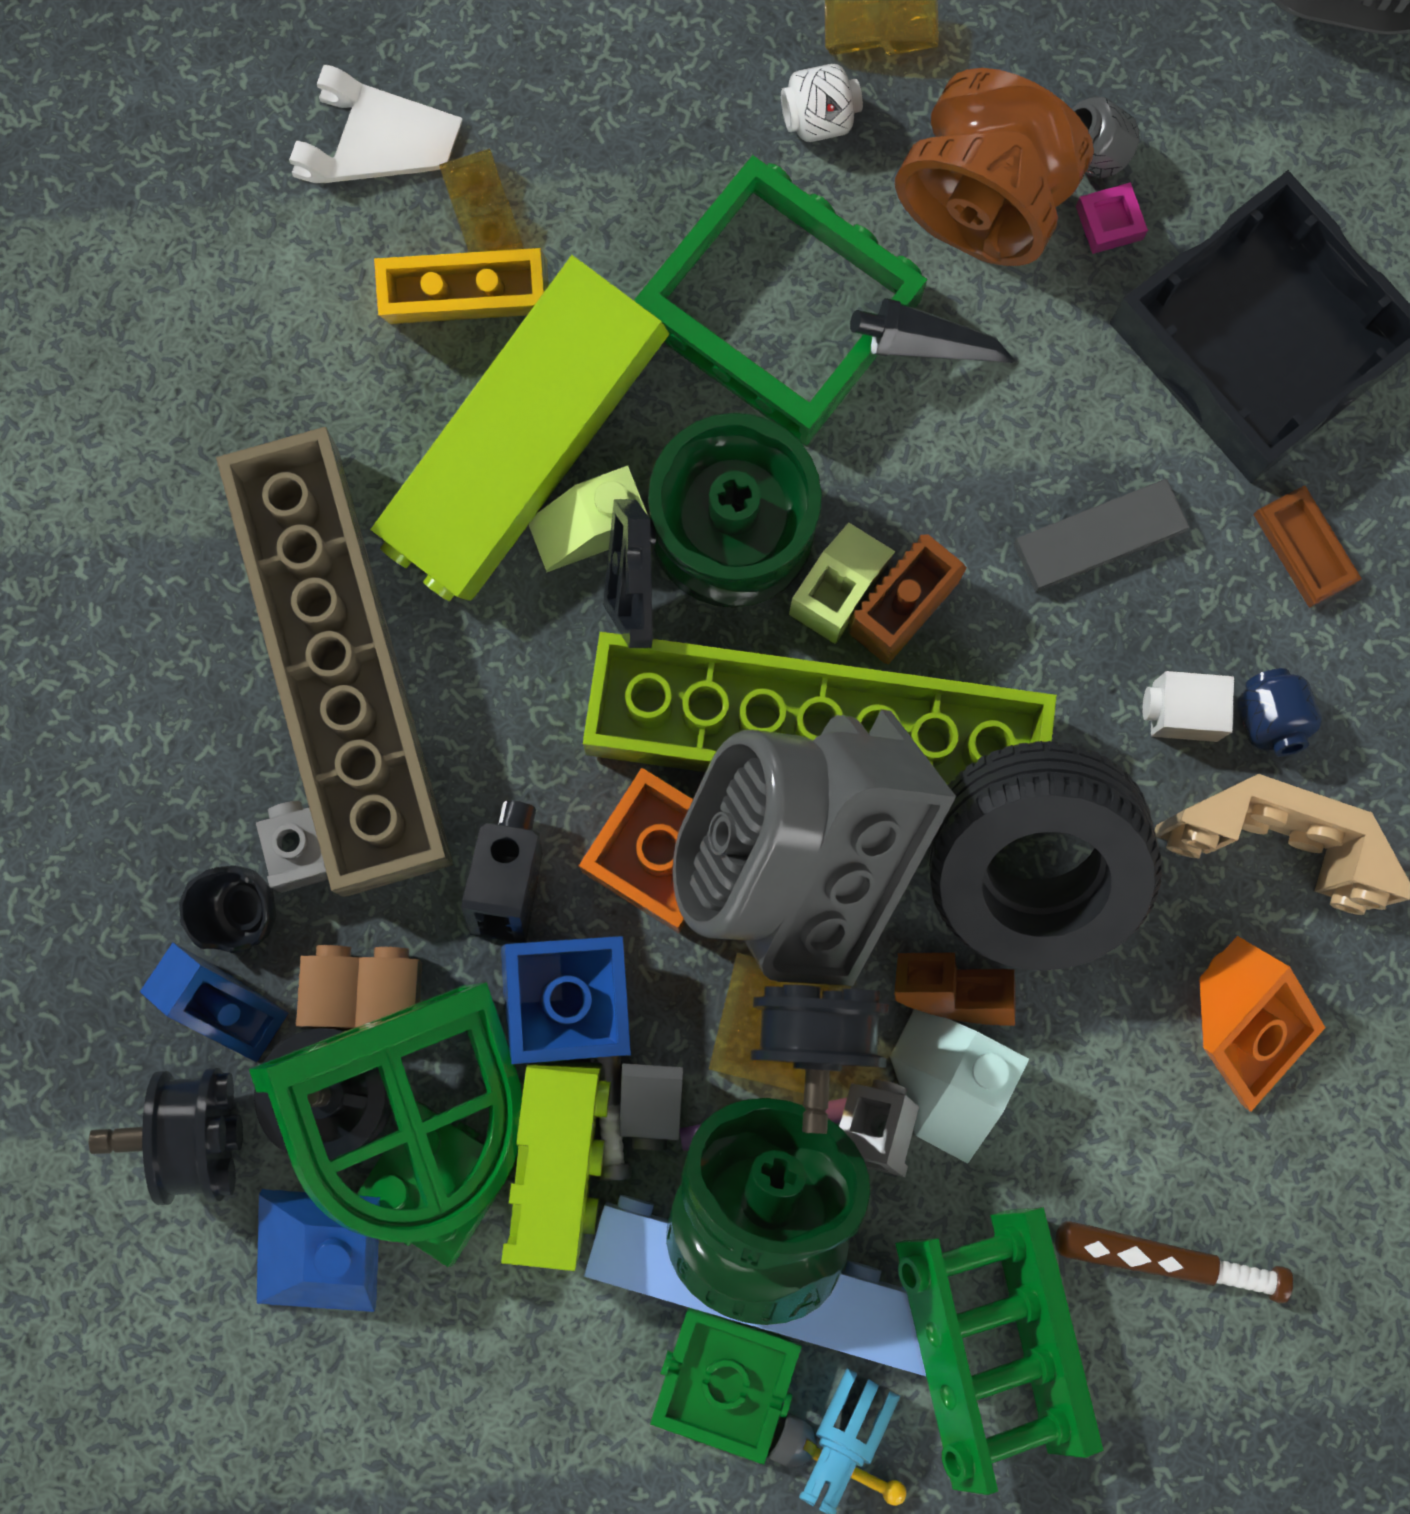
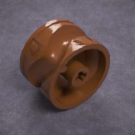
[895,68,1094,266]

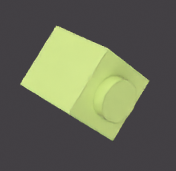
[529,466,647,572]

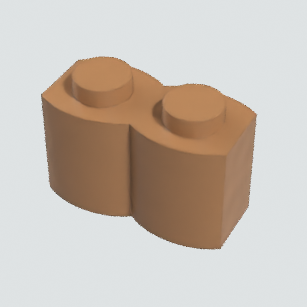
[296,945,422,1030]

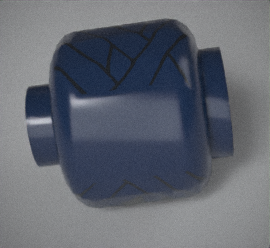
[1237,668,1322,756]

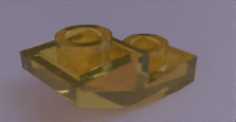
[825,0,939,55]
[439,149,524,253]

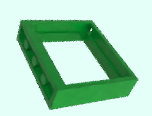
[634,155,928,446]

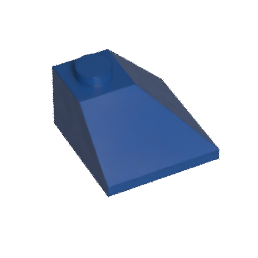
[501,936,631,1064]
[257,1189,380,1312]

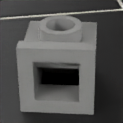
[256,801,328,893]
[839,1079,919,1177]

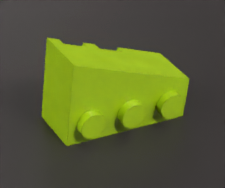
[501,1060,611,1271]

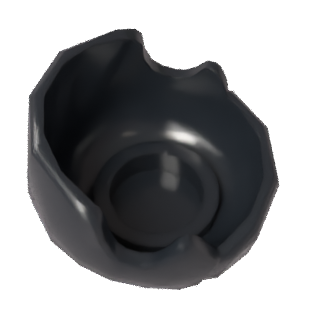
[179,865,277,953]

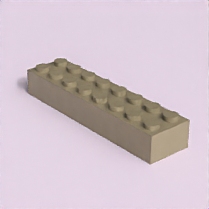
[216,426,454,897]

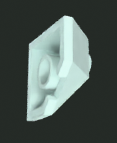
[890,1009,1029,1163]

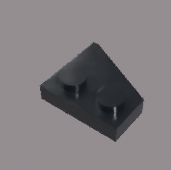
[603,499,656,648]

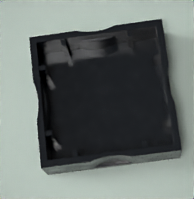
[1110,170,1410,483]

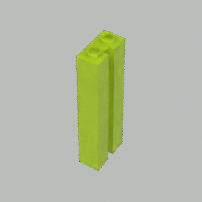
[370,255,669,602]

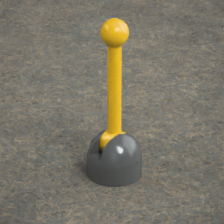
[767,1412,906,1506]

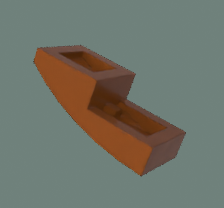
[895,953,1016,1026]

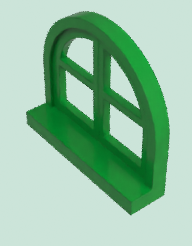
[249,982,522,1243]

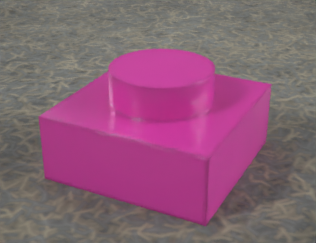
[1076,182,1148,254]

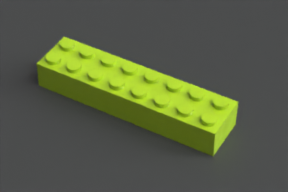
[582,632,1057,785]

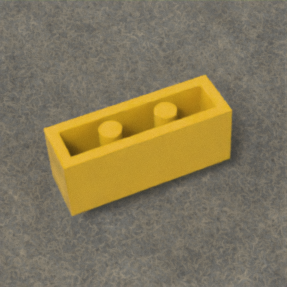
[374,248,549,324]

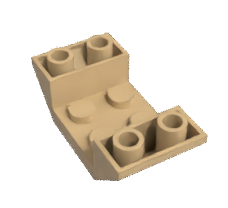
[1155,774,1410,915]

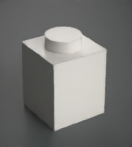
[1143,671,1234,742]

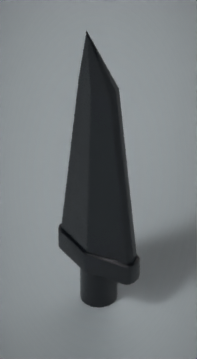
[850,298,1015,363]

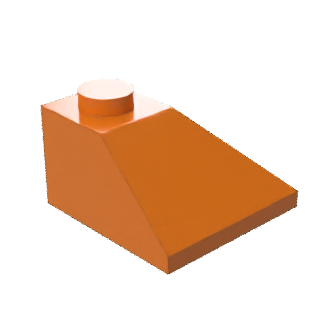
[1199,936,1326,1111]

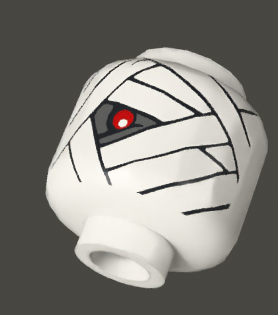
[781,64,863,142]

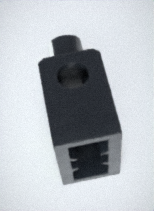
[461,801,543,943]

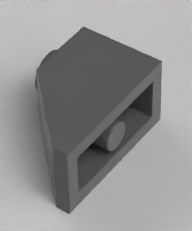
[619,1064,684,1150]

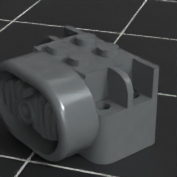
[673,709,956,986]

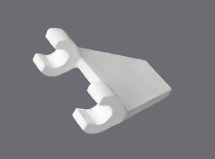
[289,65,463,183]

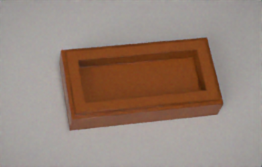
[1253,485,1362,608]

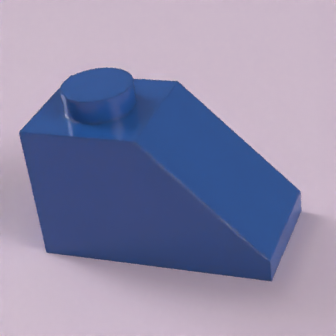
[140,943,289,1062]

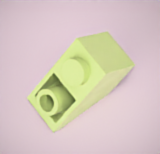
[789,523,895,644]

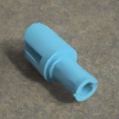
[799,1368,901,1514]

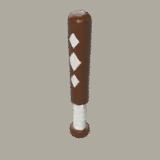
[1055,1221,1293,1304]

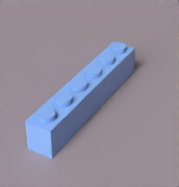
[584,1195,926,1376]

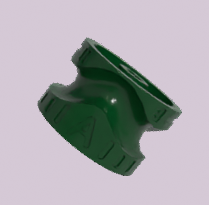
[648,413,822,608]
[666,1098,870,1325]

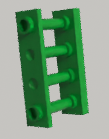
[895,1207,1104,1495]

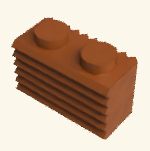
[849,534,967,665]

